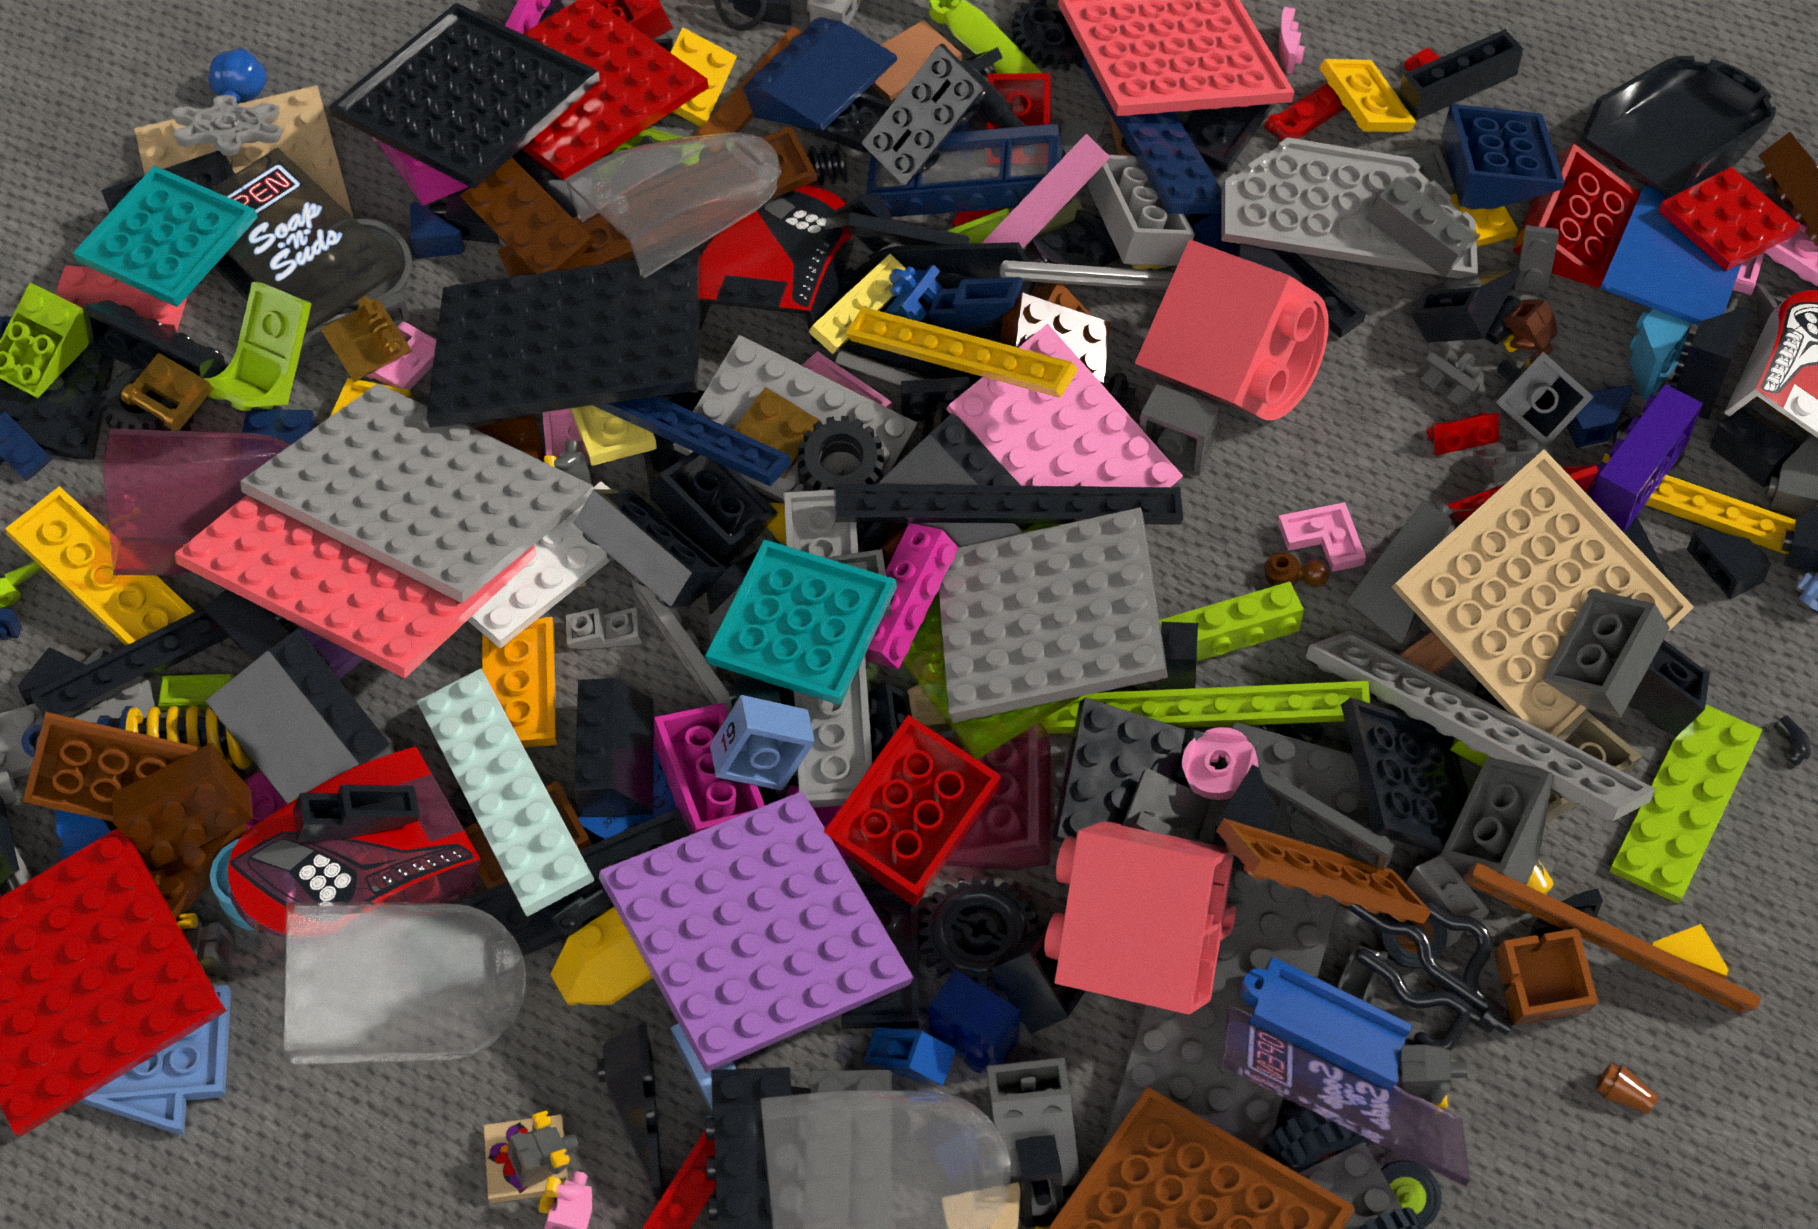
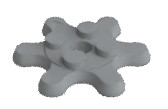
[172,95,282,156]

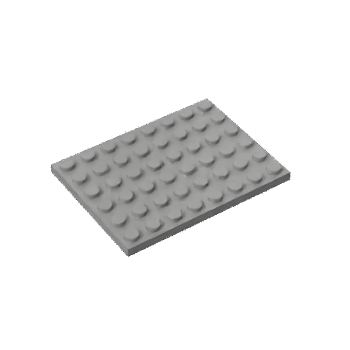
[240,383,593,603]

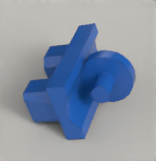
[885,265,943,322]

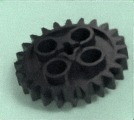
[1012,0,1084,71]

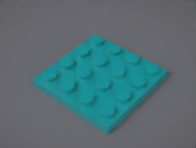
[73,166,258,307]
[705,539,897,706]

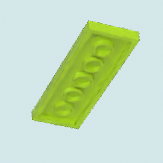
[1609,704,1763,904]

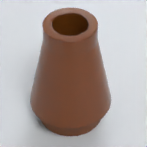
[1596,1063,1659,1115]

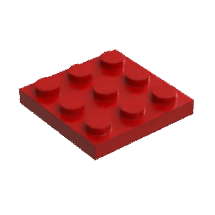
[1659,167,1800,271]

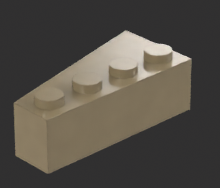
[1545,710,1642,824]

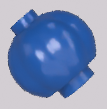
[208,49,267,104]

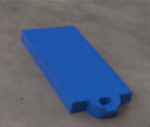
[1240,957,1412,1091]

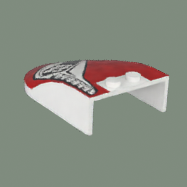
[1724,290,1818,438]

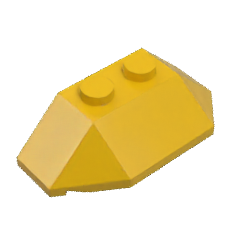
[550,907,653,1005]

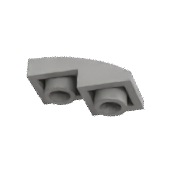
[566,607,643,649]

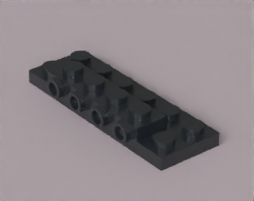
[705,1067,798,1229]

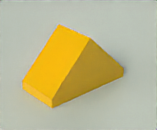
[1652,924,1729,979]

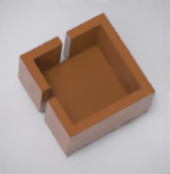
[1494,928,1599,1026]

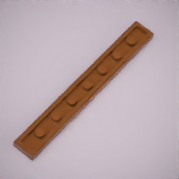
[1463,862,1761,1014]

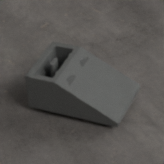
[986,1057,1080,1188]

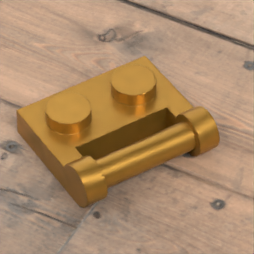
[121,353,214,431]

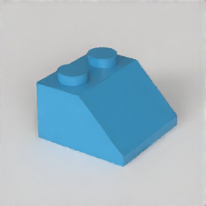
[1629,309,1693,401]

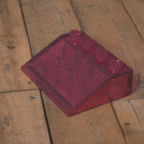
[937,715,1051,870]

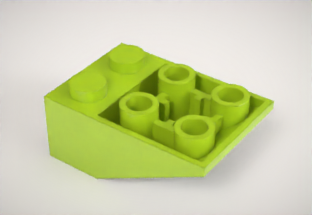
[0,282,89,398]

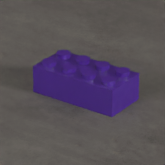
[1587,384,1703,533]

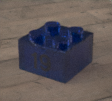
[929,970,1020,1073]

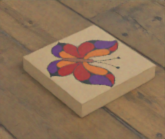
[484,1114,568,1204]

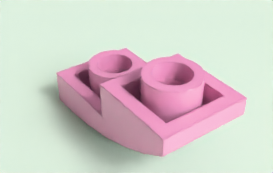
[1279,7,1305,75]

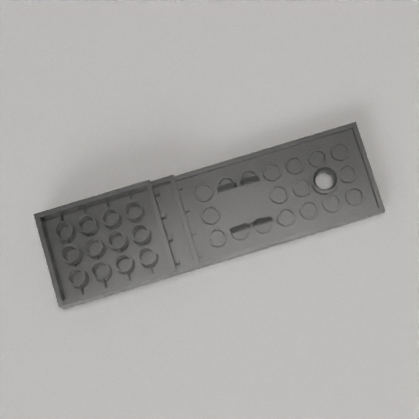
[1098,722,1367,1157]

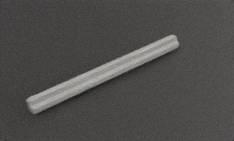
[999,260,1174,290]

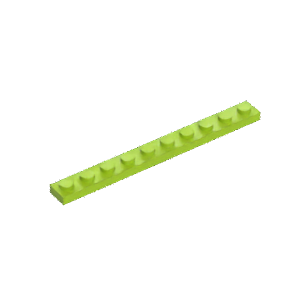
[1005,681,1370,735]

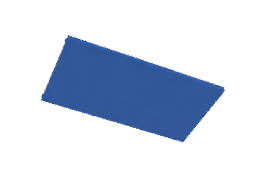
[1600,185,1742,326]

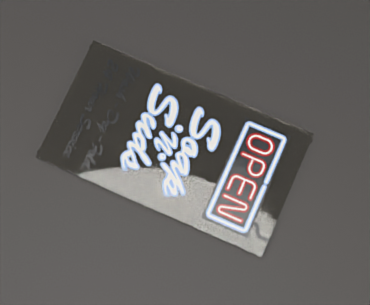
[210,147,404,332]

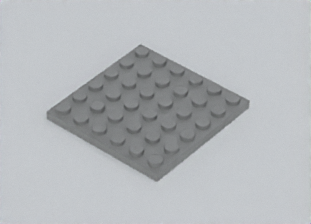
[939,507,1168,723]

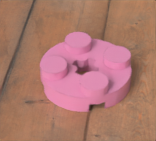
[1182,727,1258,800]

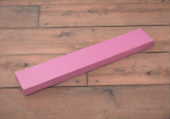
[982,133,1110,249]

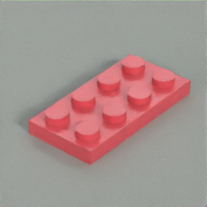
[55,265,188,332]

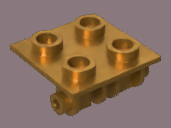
[320,296,412,382]

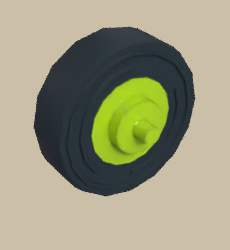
[1380,1160,1442,1229]

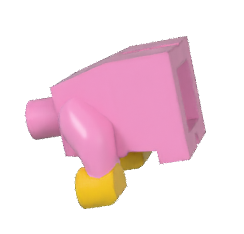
[538,1171,592,1229]

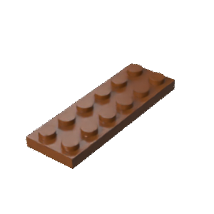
[1216,818,1431,924]

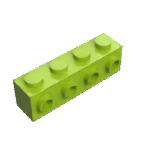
[1159,582,1304,662]

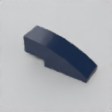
[928,277,1023,330]

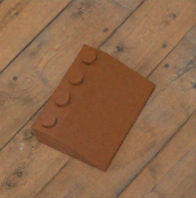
[22,712,197,822]

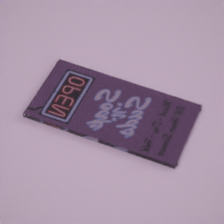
[1222,1005,1470,1187]

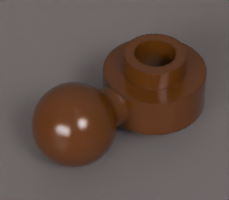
[1265,553,1330,587]

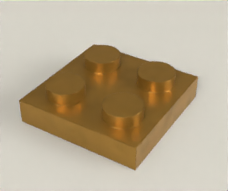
[734,387,822,479]

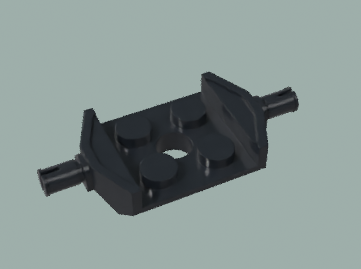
[1026,209,1121,267]

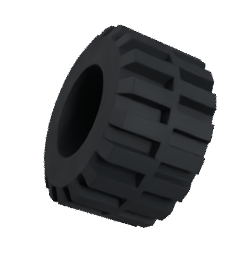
[100,365,194,456]
[797,416,884,491]

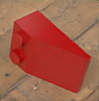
[987,73,1052,167]

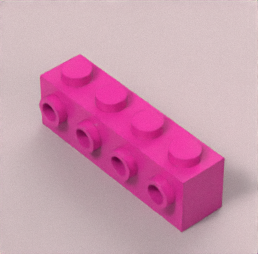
[865,523,959,669]

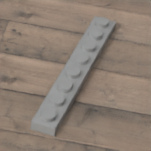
[631,578,789,799]

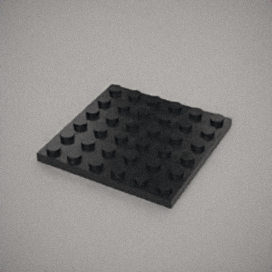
[329,3,600,189]

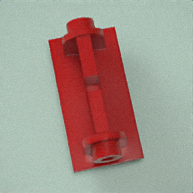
[1426,412,1499,456]

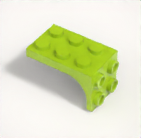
[203,282,312,411]

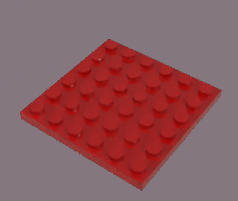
[522,0,709,181]
[0,828,227,1137]

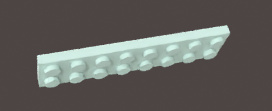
[417,668,595,916]

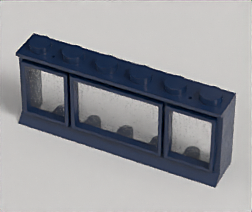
[865,123,1063,217]

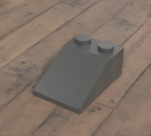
[1441,756,1553,885]

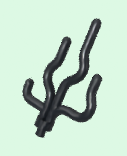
[1337,901,1514,1051]

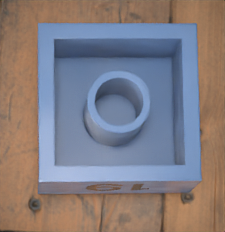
[710,695,815,791]

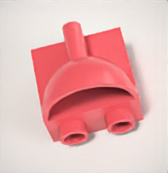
[1134,239,1329,421]
[1044,821,1236,1015]

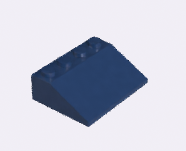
[743,17,898,131]
[1441,104,1565,210]

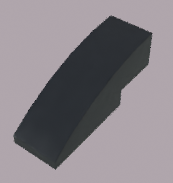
[293,785,420,842]

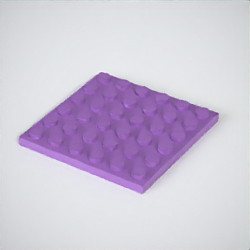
[599,791,913,1073]

